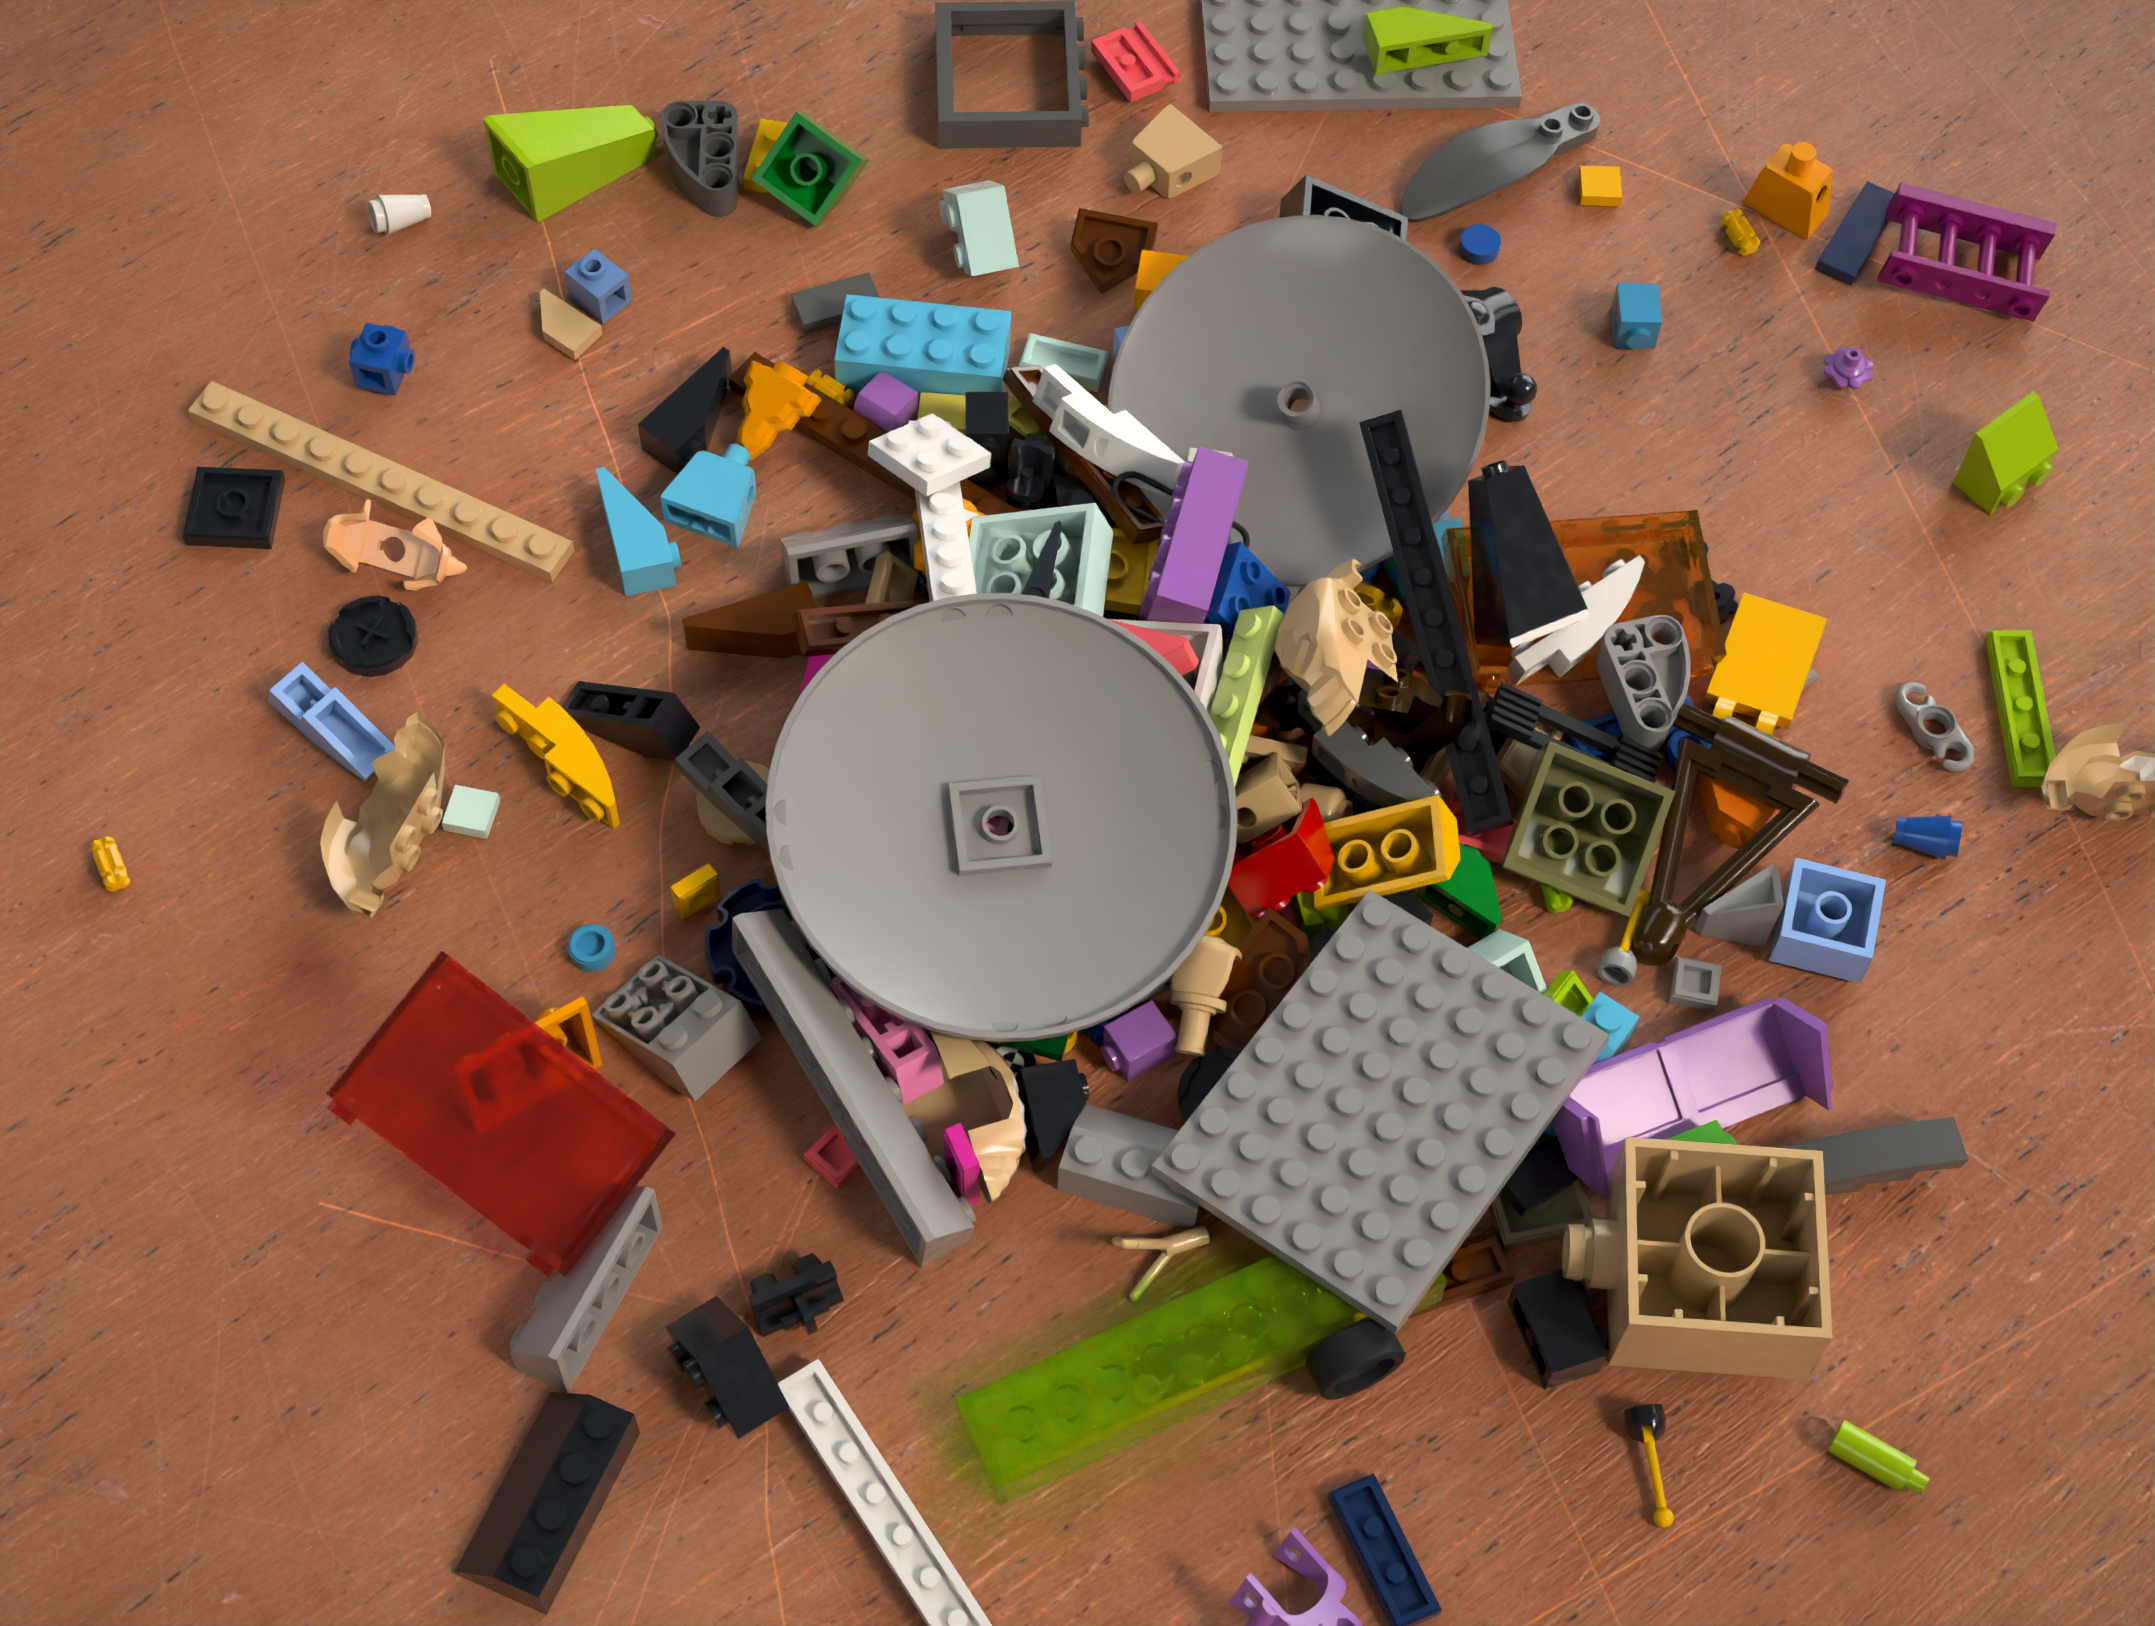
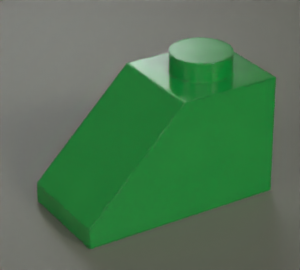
[1415,842,1502,940]

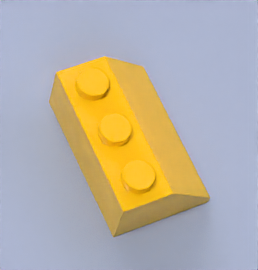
[1314,795,1461,911]

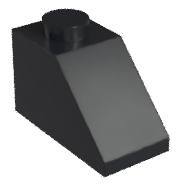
[1015,1059,1089,1172]

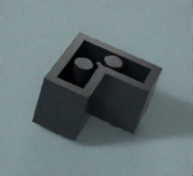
[666,1296,789,1439]

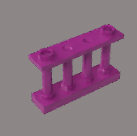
[1878,182,2056,322]

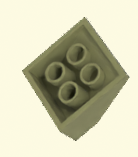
[1501,741,1675,918]

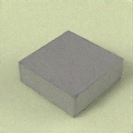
[1668,956,1722,1012]

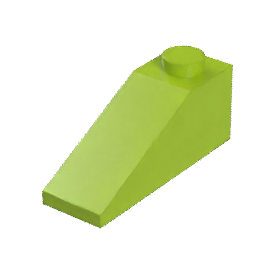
[1363,6,1493,75]

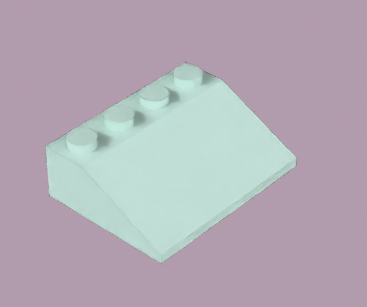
[969,503,1113,617]

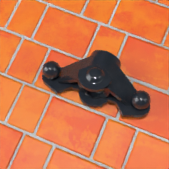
[1460,287,1537,422]

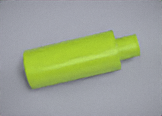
[1827,1419,1930,1495]

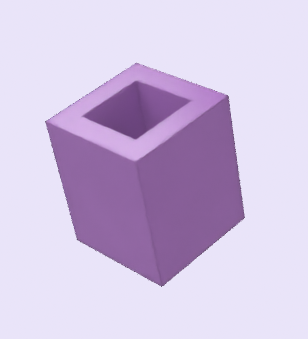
[1101,1000,1177,1083]

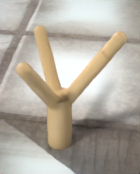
[1111,1225,1210,1301]

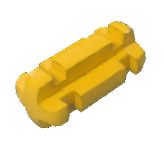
[1721,208,1760,256]
[806,370,855,408]
[90,836,130,892]

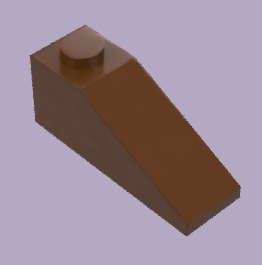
[682,581,818,659]

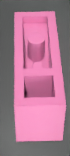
[828,976,944,1106]

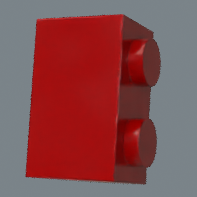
[1228,797,1335,918]

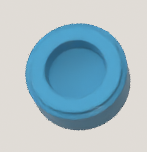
[568,924,616,972]

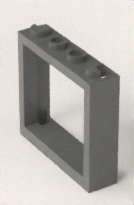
[935,1,1089,149]

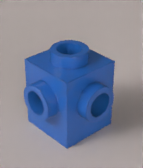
[349,323,415,396]

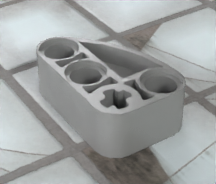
[1594,615,1691,751]

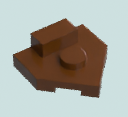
[1070,208,1158,294]

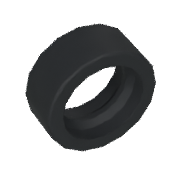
[1305,1319,1406,1400]

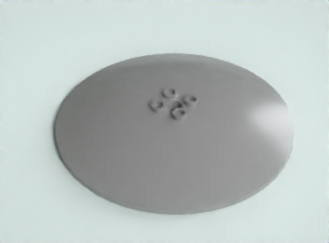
[766,593,1237,1042]

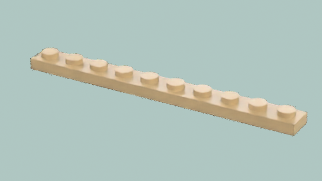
[188,381,575,582]

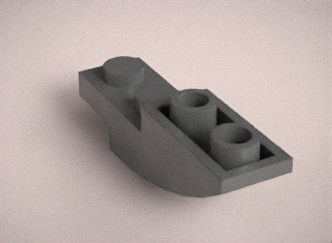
[1297,690,1443,808]

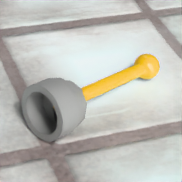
[1597,888,1650,987]

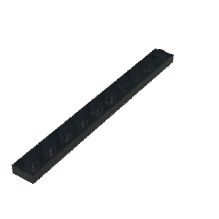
[1359,410,1514,836]

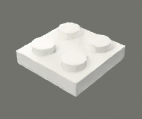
[868,413,991,496]

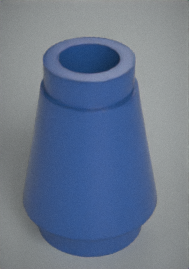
[1894,815,1963,860]

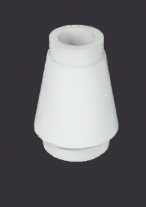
[367,194,431,235]

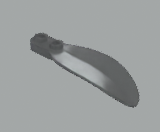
[1401,103,1601,222]

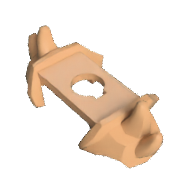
[323,499,467,591]

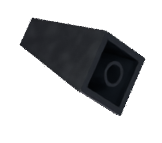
[1468,460,1590,648]

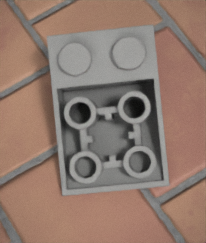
[591,954,762,1101]

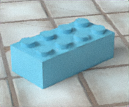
[834,294,1011,399]

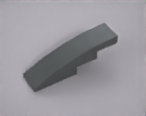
[673,731,770,854]
[1783,1117,1968,1195]

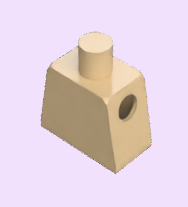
[1124,104,1223,199]
[1235,751,1302,845]

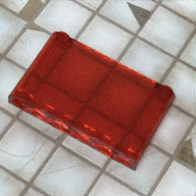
[325,950,676,1277]

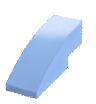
[268,662,395,781]

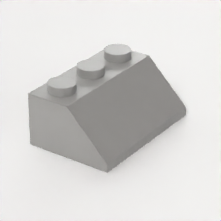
[780,513,919,600]
[1057,1103,1202,1229]

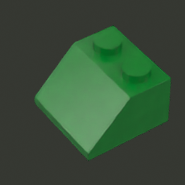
[751,112,869,227]

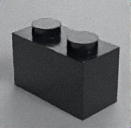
[965,392,1009,486]
[1507,1269,1608,1390]

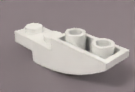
[1032,364,1184,496]
[1504,555,1645,686]

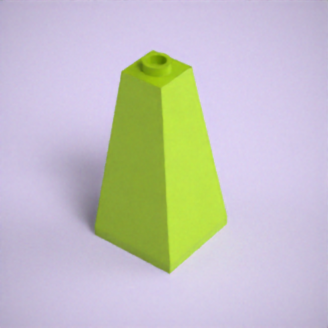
[483,105,658,223]

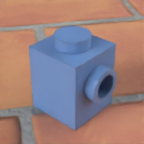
[565,249,633,325]

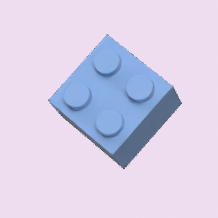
[1769,857,1886,983]

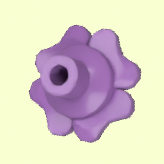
[1824,347,1873,389]

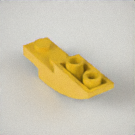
[492,684,620,829]

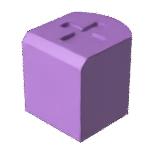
[854,372,919,432]

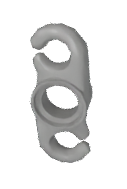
[1895,682,1974,772]

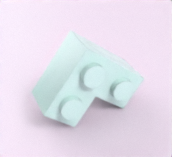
[939,180,1019,277]

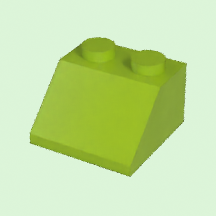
[1953,391,2059,516]

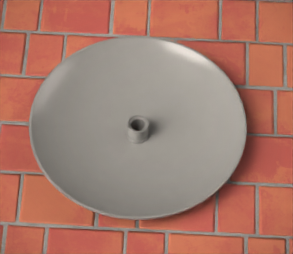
[1108,215,1491,586]

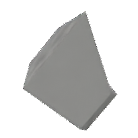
[1694,864,1784,947]

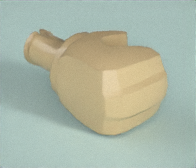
[1170,935,1242,1057]

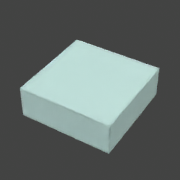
[442,785,500,839]

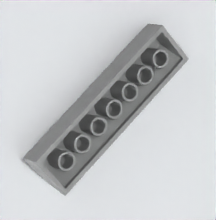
[732,909,976,1268]

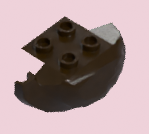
[1254,667,1472,763]

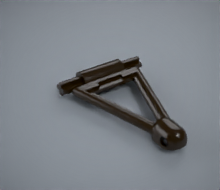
[1631,703,1849,966]

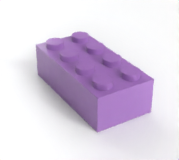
[1137,446,1249,624]

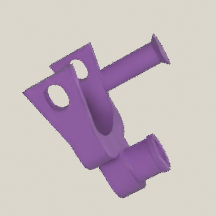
[1229,1527,1363,1626]

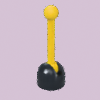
[1624,1404,1674,1528]

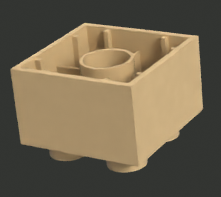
[1562,1137,1833,1380]

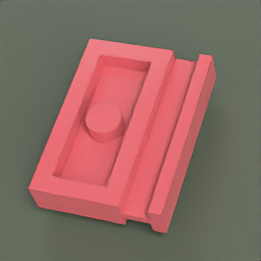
[1091,21,1180,103]

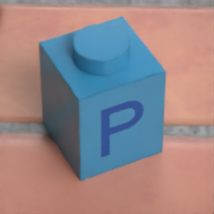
[1610,283,1662,349]

